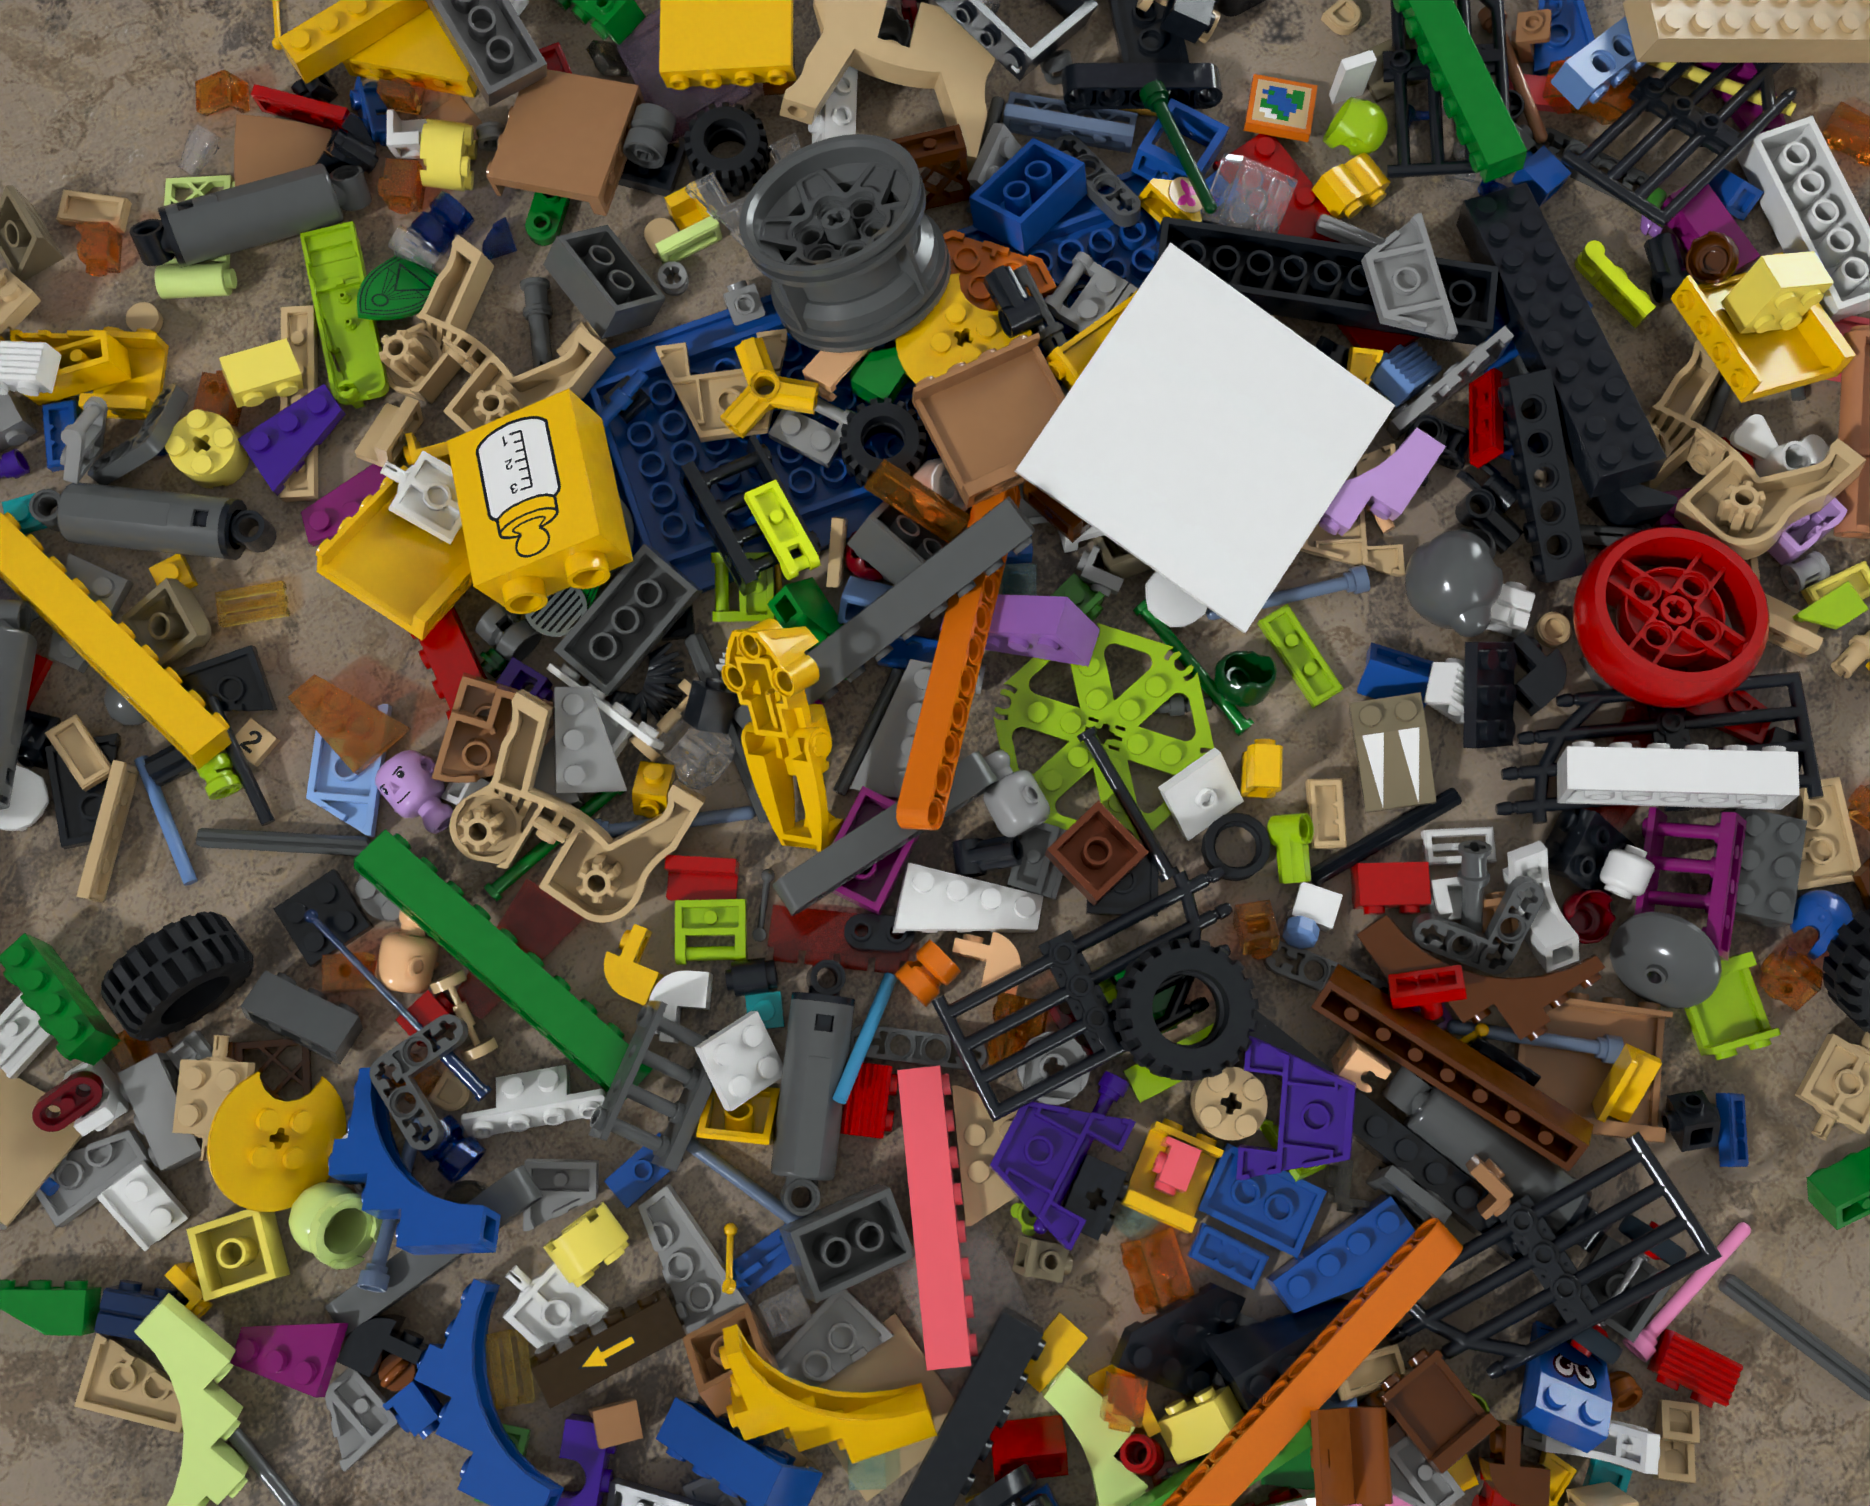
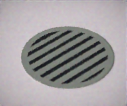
[525,587,587,637]

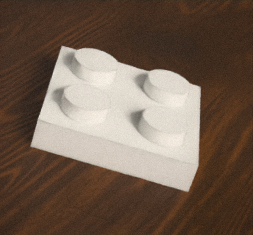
[694,1011,783,1111]

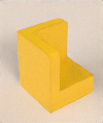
[664,182,712,231]

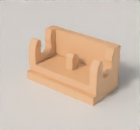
[802,347,874,402]
[1331,1033,1391,1092]

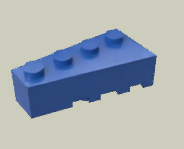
[1265,1194,1415,1313]
[656,1397,823,1506]

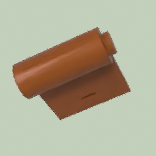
[1310,1406,1393,1506]

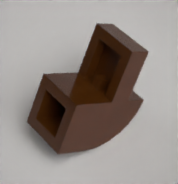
[1479,1419,1551,1506]

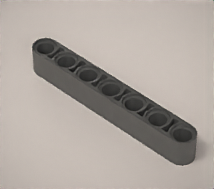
[772,751,999,916]
[325,1165,543,1338]

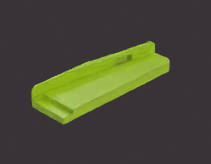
[300,221,389,409]

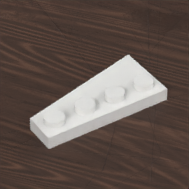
[892,862,1043,933]

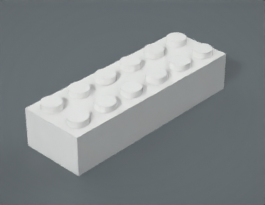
[1737,115,1870,323]
[1557,741,1800,810]

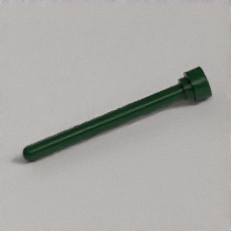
[1139,80,1217,214]

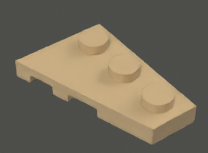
[1796,777,1861,891]
[74,1333,183,1433]

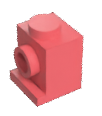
[1152,1136,1202,1197]

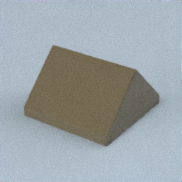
[0,185,64,282]

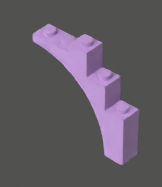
[1319,428,1446,536]

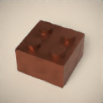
[1045,800,1148,906]

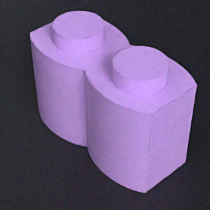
[1768,498,1847,565]

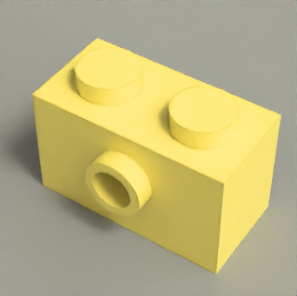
[219,338,304,408]
[1158,1385,1245,1465]

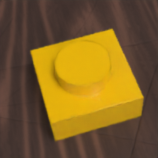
[149,554,198,589]

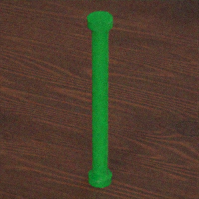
[1133,599,1254,736]
[483,791,626,902]

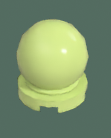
[288,1182,382,1269]

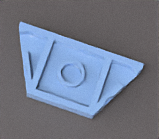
[306,704,392,837]

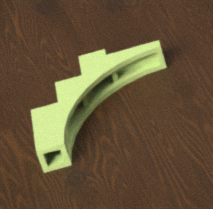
[134,1293,250,1506]
[1041,1364,1148,1506]

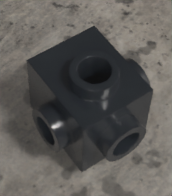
[1661,1090,1721,1152]

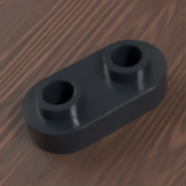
[844,914,915,953]

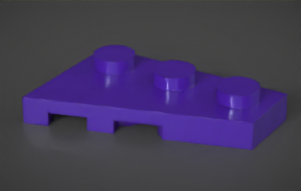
[238,384,346,496]

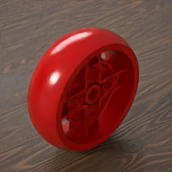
[1573,527,1770,708]

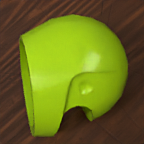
[1323,97,1388,156]

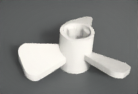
[1730,414,1829,477]

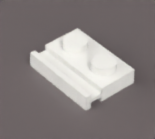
[0,992,54,1079]
[97,1160,190,1252]

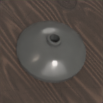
[1610,912,1722,1008]

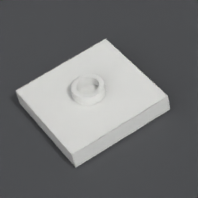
[1158,747,1244,841]

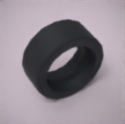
[1201,812,1271,881]

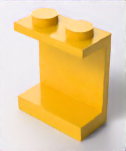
[78,326,169,420]
[1120,1118,1224,1234]

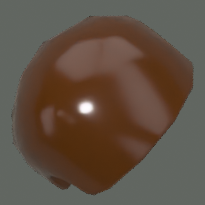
[1686,231,1739,285]

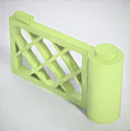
[155,175,237,299]

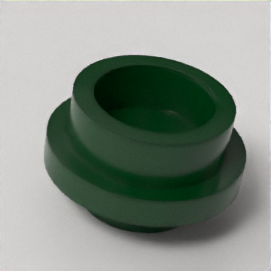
[480,647,508,678]

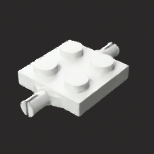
[380,451,462,545]
[503,1262,609,1349]

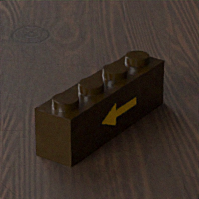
[529,1288,686,1409]

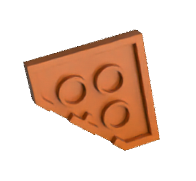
[943,230,1057,311]

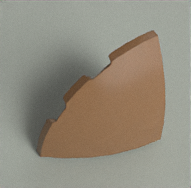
[234,114,332,187]
[431,672,554,783]

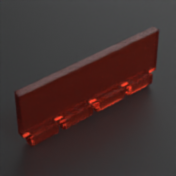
[768,905,909,974]

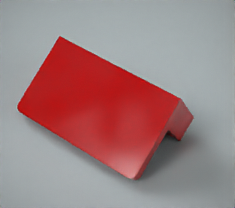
[664,855,740,901]
[990,1415,1069,1483]

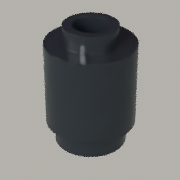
[725,957,778,997]

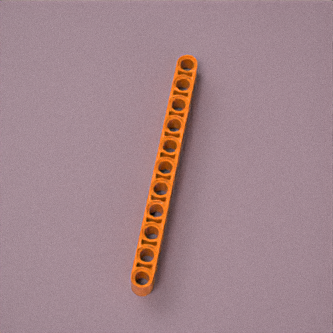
[896,485,1021,830]
[1162,1217,1463,1506]

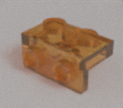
[1821,101,1870,167]
[988,993,1048,1065]
[1120,1227,1195,1315]

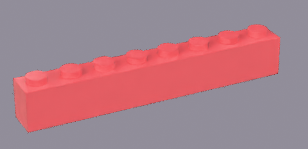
[897,1065,979,1371]

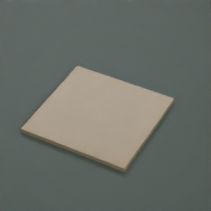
[0,1068,82,1227]
[817,1313,954,1502]

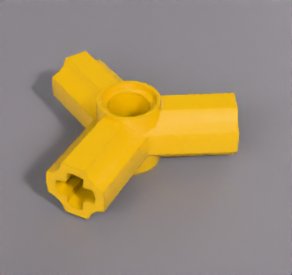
[720,337,819,438]

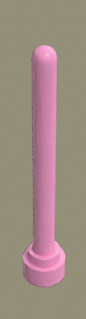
[1622,1222,1751,1362]

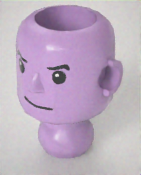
[375,750,453,834]

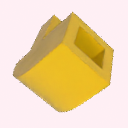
[604,924,664,1005]

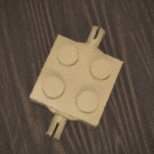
[1795,1032,1870,1141]
[172,1035,255,1161]

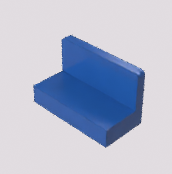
[1357,642,1434,708]

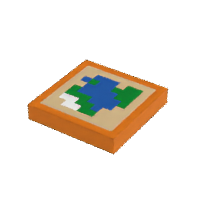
[1243,74,1318,142]

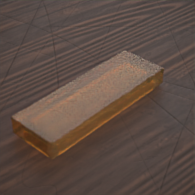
[864,459,970,543]

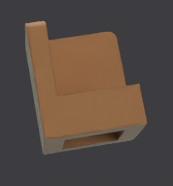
[588,1398,643,1449]

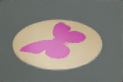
[1169,177,1203,213]

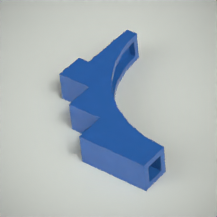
[328,1067,501,1255]
[414,1278,564,1506]

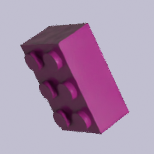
[832,786,921,915]

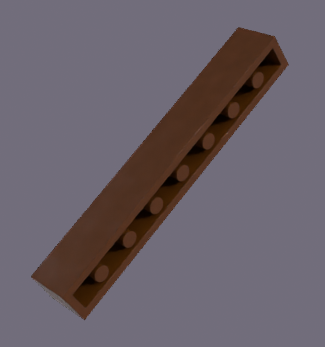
[1311,964,1594,1172]

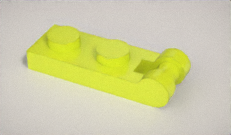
[1574,240,1656,328]
[744,479,821,580]

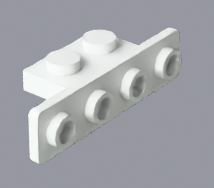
[808,66,858,143]
[546,663,665,759]
[461,1065,606,1139]

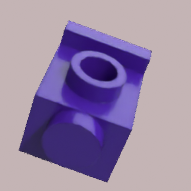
[496,657,553,701]

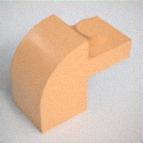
[952,932,1021,997]

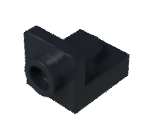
[17,710,61,769]

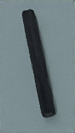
[1310,788,1462,886]

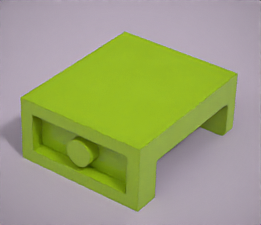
[1684,951,1781,1060]

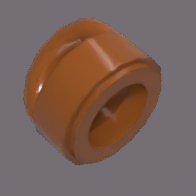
[378,1354,418,1391]
[1608,1371,1643,1412]

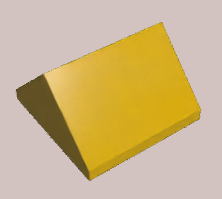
[696,1087,780,1145]

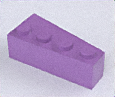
[940,594,1100,667]

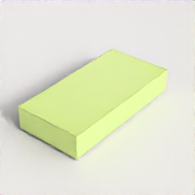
[655,214,723,264]

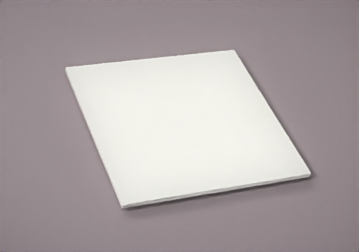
[1014,242,1395,633]

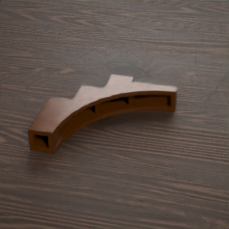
[1357,915,1606,1041]

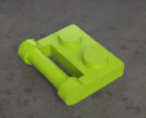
[711,552,774,622]
[675,899,748,965]

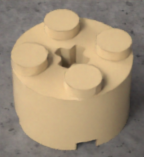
[1190,1067,1268,1140]

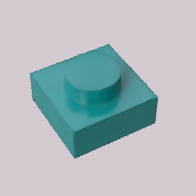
[2,493,48,535]
[745,991,785,1029]
[1583,1458,1633,1493]

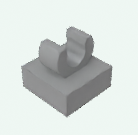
[166,1030,213,1071]

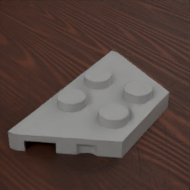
[1361,213,1458,340]

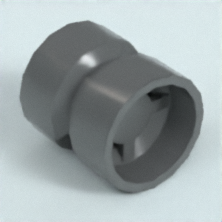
[622,103,677,169]
[475,603,542,662]

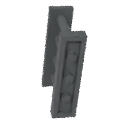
[589,1000,719,1172]

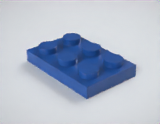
[1197,1143,1327,1258]

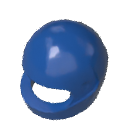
[1790,890,1854,960]

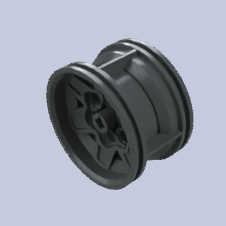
[739,134,951,353]

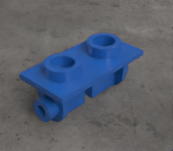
[350,76,387,146]
[733,1223,792,1296]

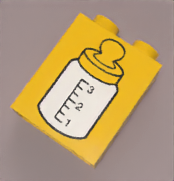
[447,388,633,614]

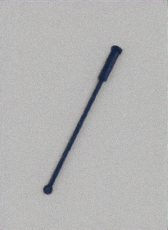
[304,909,492,1102]

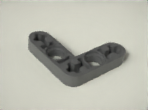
[88,383,189,485]
[1411,876,1544,974]
[370,1014,468,1150]

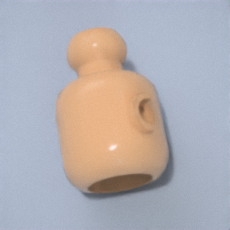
[375,910,439,994]

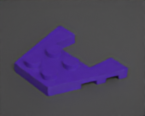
[1236,1036,1356,1180]
[989,1102,1136,1251]

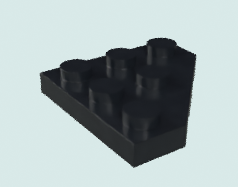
[1110,1282,1246,1398]

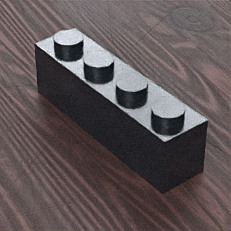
[1202,1298,1350,1411]

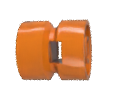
[894,939,962,1007]

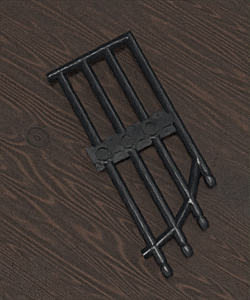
[1382,0,1511,179]
[1561,62,1798,228]
[1495,671,1824,824]
[931,866,1233,1122]
[1386,1131,1722,1379]

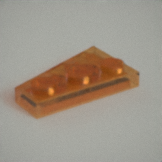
[288,674,411,775]

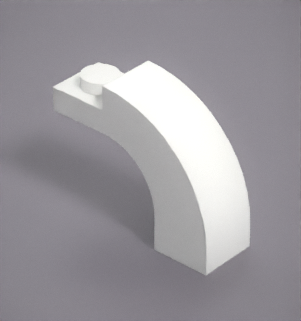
[1502,841,1580,972]
[1523,1420,1660,1475]

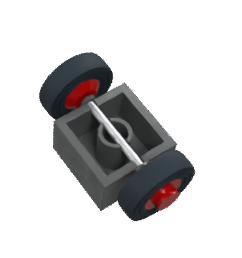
[1555,1215,1687,1365]

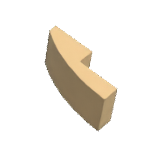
[1653,1399,1700,1484]

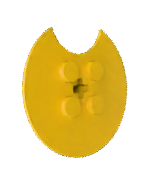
[895,273,1032,384]
[207,1072,346,1212]

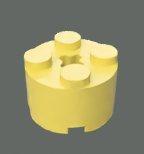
[420,118,478,191]
[165,409,249,489]
[543,1201,629,1287]

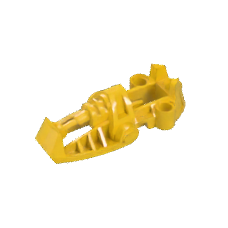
[721,618,844,852]

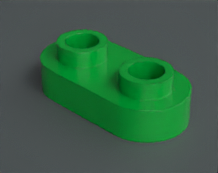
[525,192,570,246]

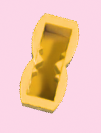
[1312,153,1391,219]
[1241,739,1283,799]

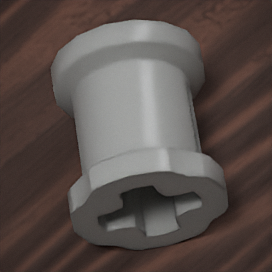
[1780,551,1830,593]

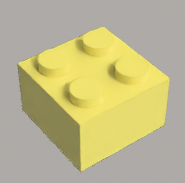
[1721,251,1834,334]
[186,1209,291,1302]

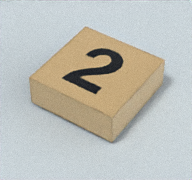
[235,718,281,767]

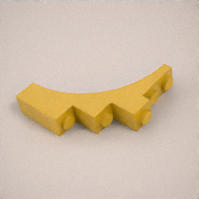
[719,1324,937,1464]

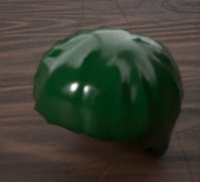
[1214,651,1277,707]

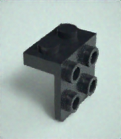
[1544,809,1635,896]

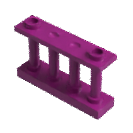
[1634,807,1747,961]

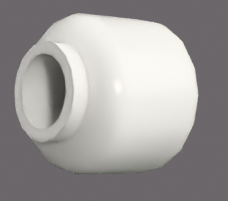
[1600,844,1655,900]

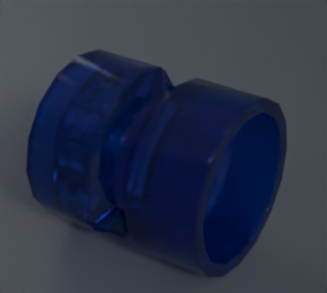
[411,191,475,256]
[418,1115,486,1184]

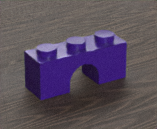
[557,1413,618,1506]

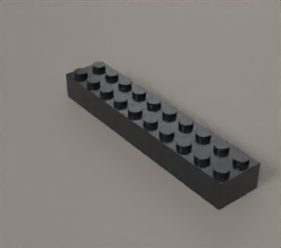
[1456,183,1667,498]
[1153,217,1499,346]

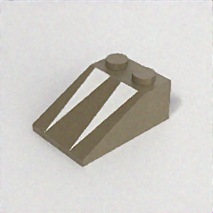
[1349,692,1437,813]

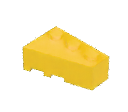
[10,329,132,406]

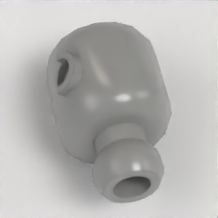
[983,749,1050,837]

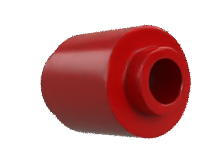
[1120,1434,1165,1477]

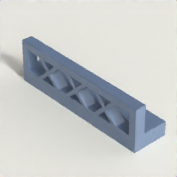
[1003,91,1138,153]

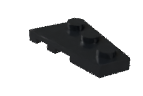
[175,645,278,712]
[45,733,121,849]

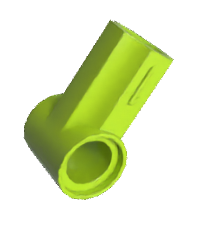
[1267,813,1314,884]

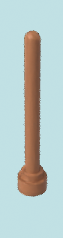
[1478,6,1548,144]

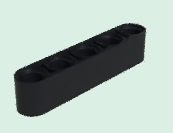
[1061,63,1223,109]

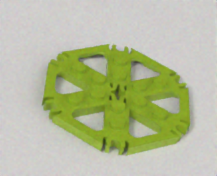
[993,623,1214,841]

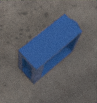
[1131,98,1230,181]

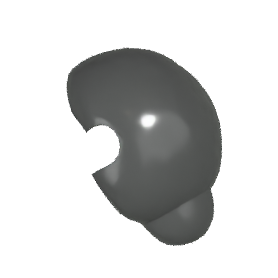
[1405,530,1503,637]

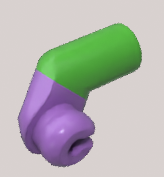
[1640,188,1667,237]

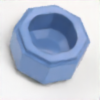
[1282,916,1320,949]

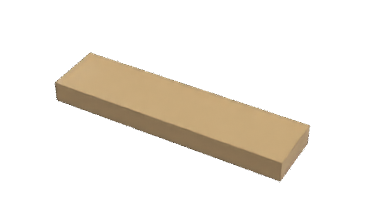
[76,760,139,903]

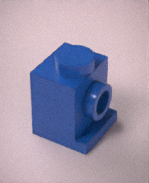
[382,1380,443,1440]

